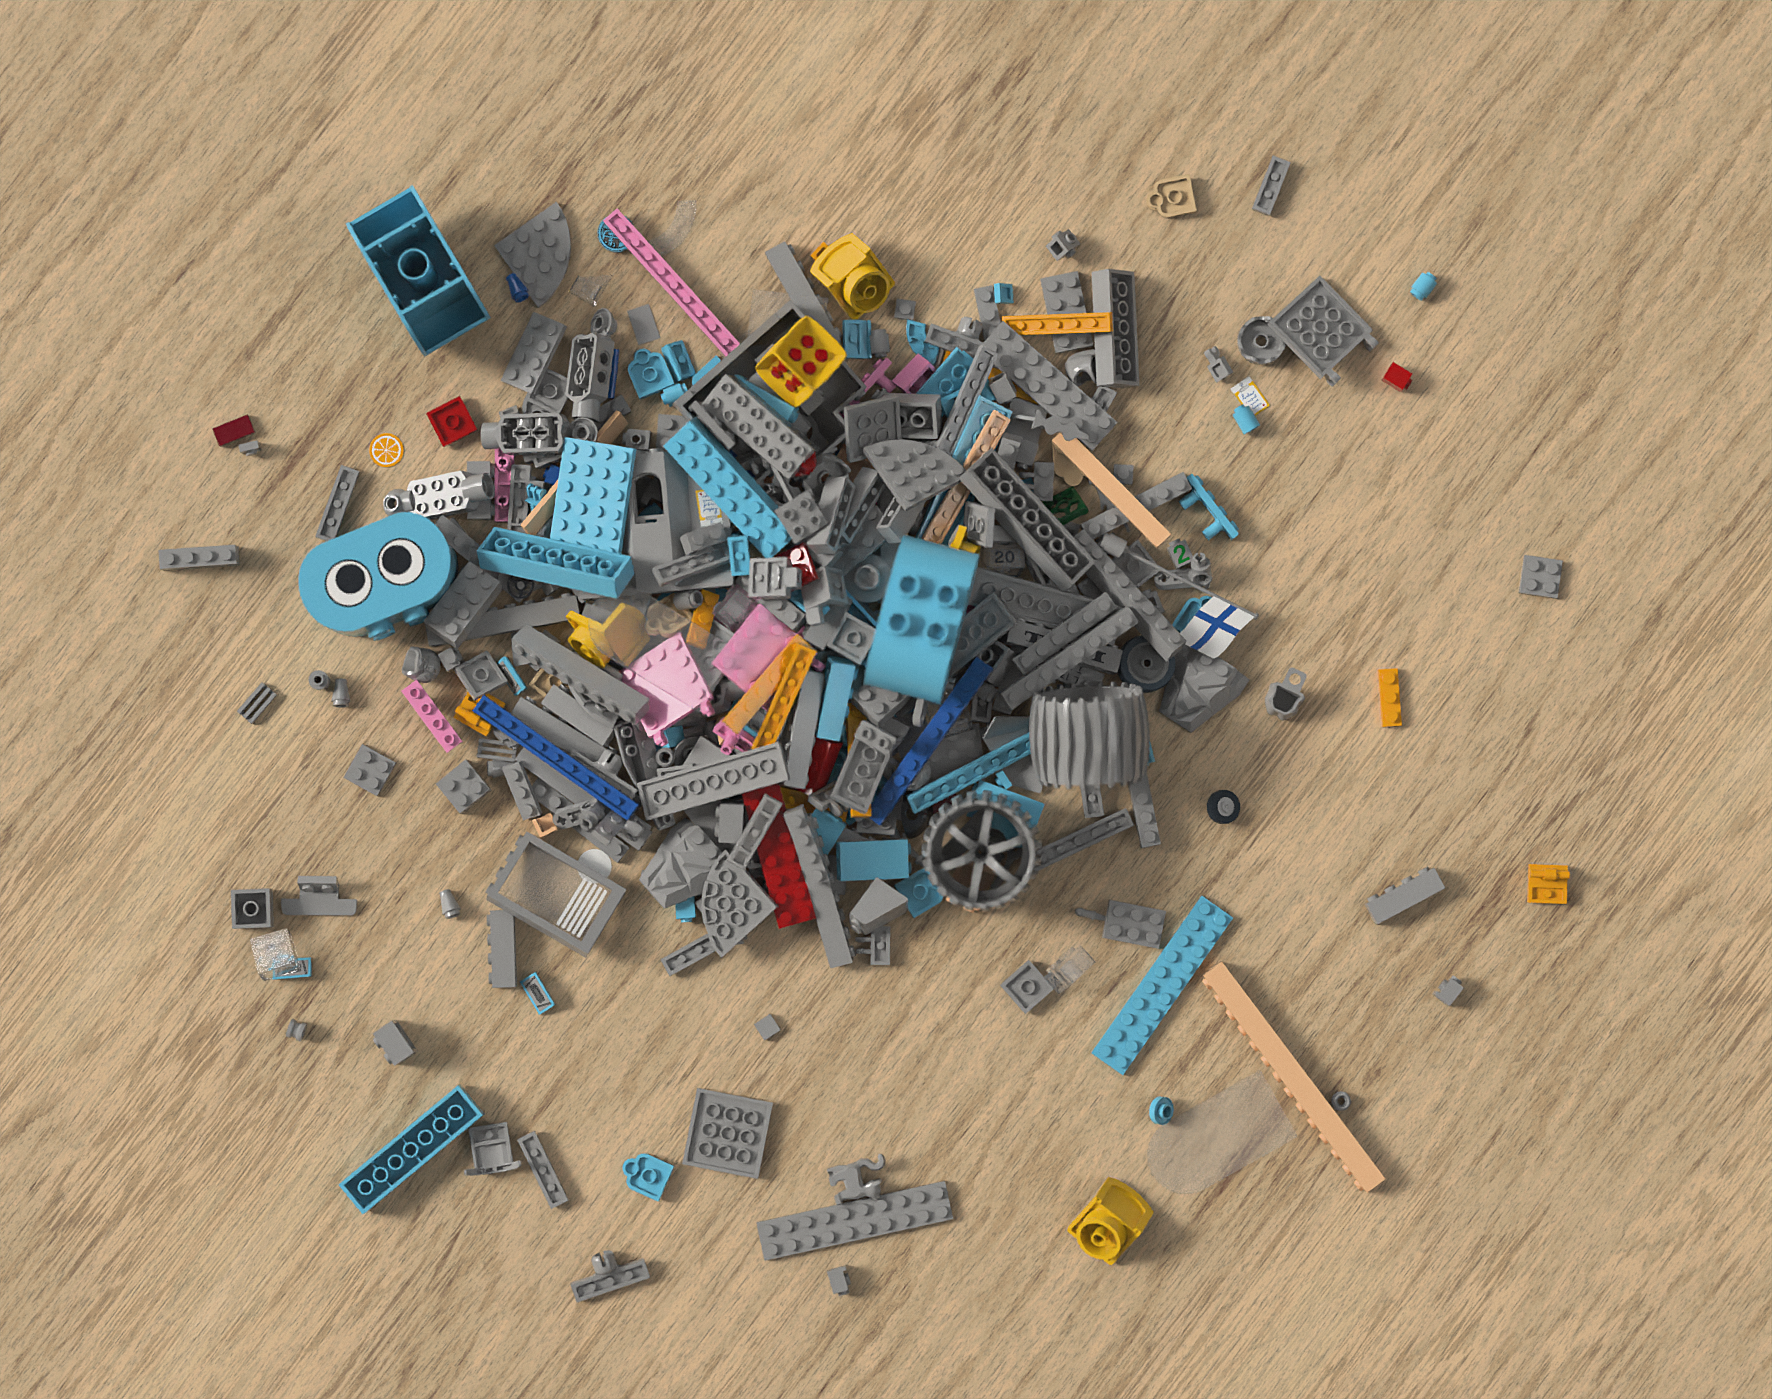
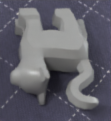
[827,1154,886,1205]

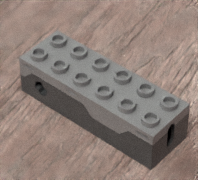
[703,374,820,479]

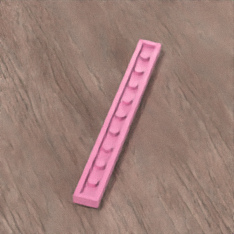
[603,208,740,357]

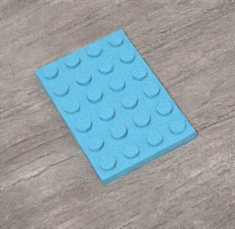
[550,437,637,554]

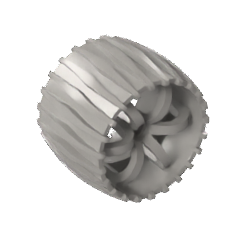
[1029,681,1150,789]
[922,790,1042,912]

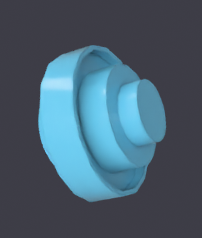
[1149,1096,1174,1125]

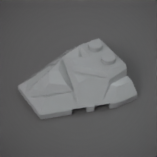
[1159,645,1249,733]
[639,818,722,909]

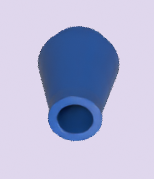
[506,273,529,303]

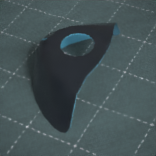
[901,789,933,839]

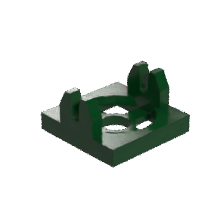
[1042,486,1089,525]

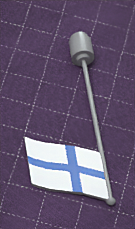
[1099,533,1259,659]

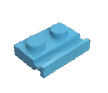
[842,320,872,359]

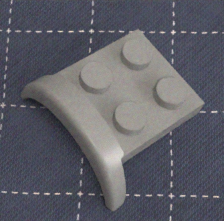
[464,1122,521,1176]

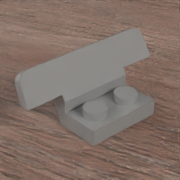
[801,557,848,627]
[281,876,357,915]

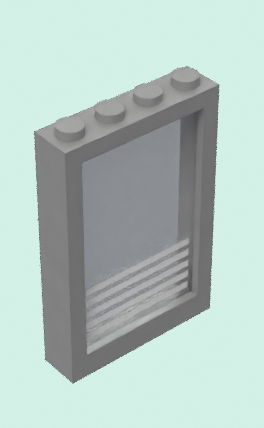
[485,832,626,958]

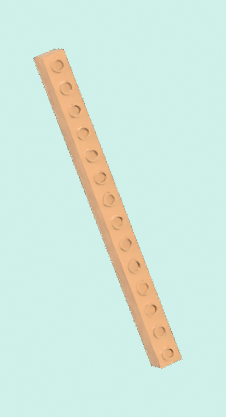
[1202,962,1385,1193]

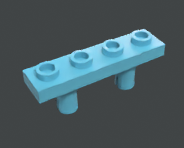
[1178,474,1239,540]

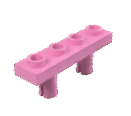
[839,357,896,418]
[494,449,515,522]
[401,680,463,753]
[713,717,755,755]

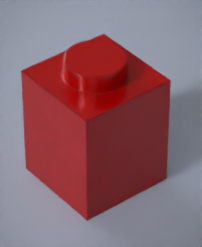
[1381,362,1413,392]

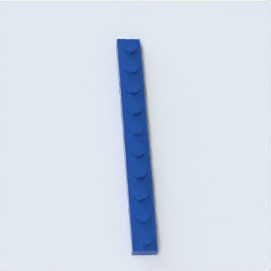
[870,657,993,826]
[473,695,639,821]

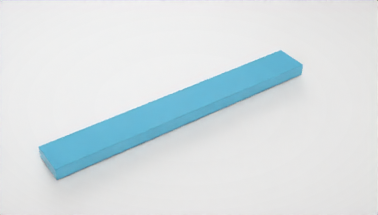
[906,732,1031,814]

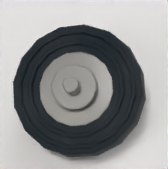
[1207,790,1240,824]

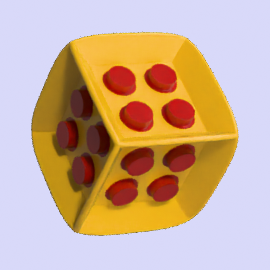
[755,316,847,407]

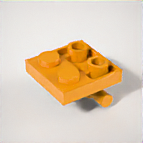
[453,692,506,737]
[1527,864,1570,904]

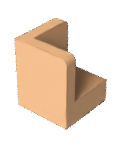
[532,812,559,838]

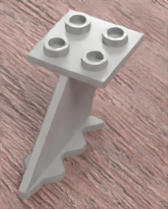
[1005,397,1089,444]
[770,464,828,544]

